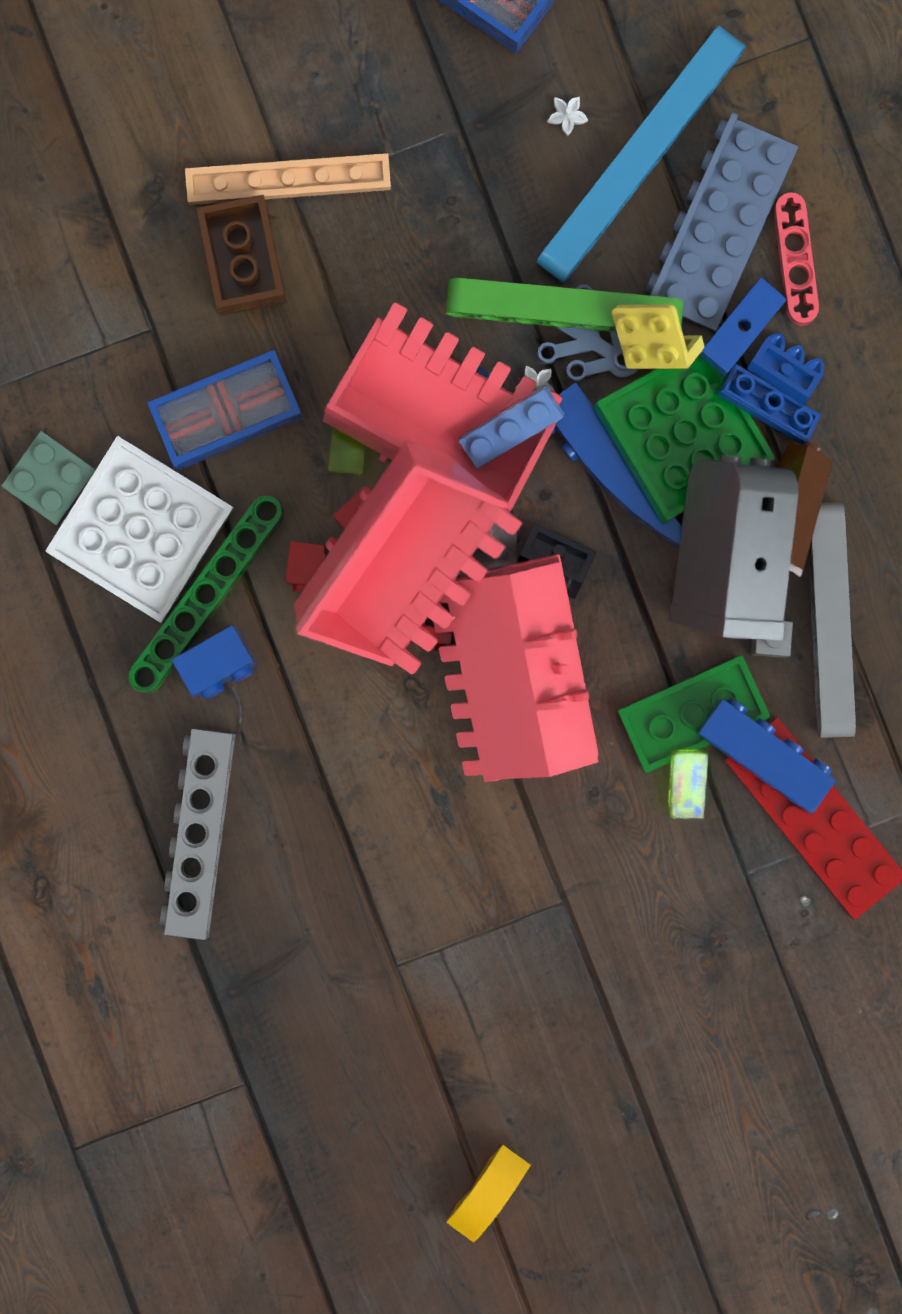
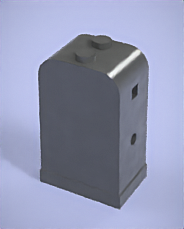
[669,455,799,640]

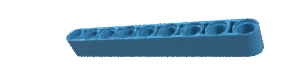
[536,25,746,283]

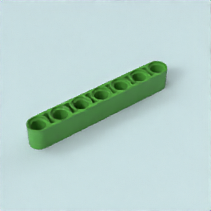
[445,278,684,332]

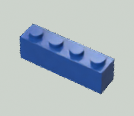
[696,698,837,814]

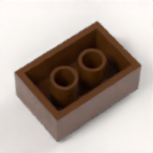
[196,194,287,316]

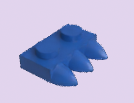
[747,333,824,405]

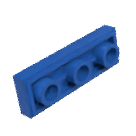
[699,277,787,376]
[717,364,821,445]

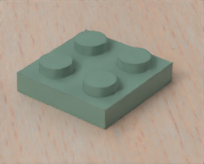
[1,431,96,527]

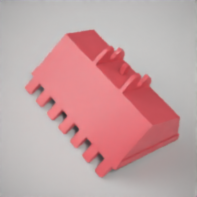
[322,302,562,512]
[293,441,522,674]
[433,554,599,782]

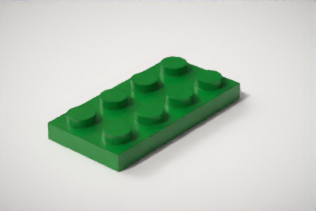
[617,655,770,773]

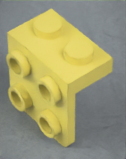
[612,304,705,369]

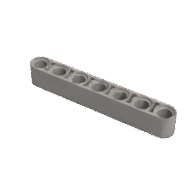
[808,502,856,738]

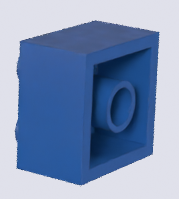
[172,625,258,700]

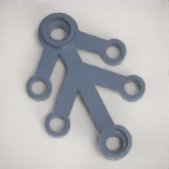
[537,285,638,382]

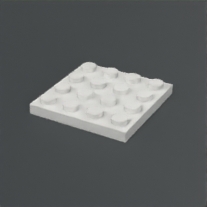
[45,436,234,624]

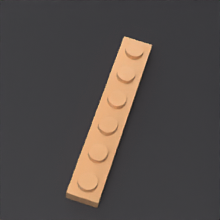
[185,153,391,205]

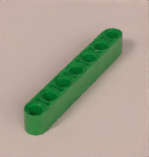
[129,495,284,693]

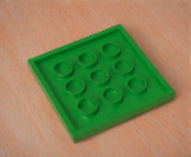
[593,342,776,524]

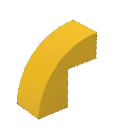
[446,1145,531,1243]

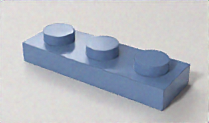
[458,385,564,469]

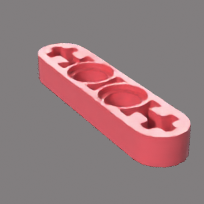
[774,192,819,326]

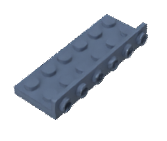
[645,112,798,333]

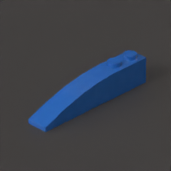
[551,383,682,549]

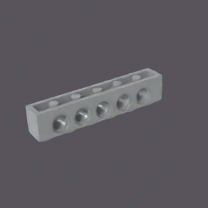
[160,729,236,940]

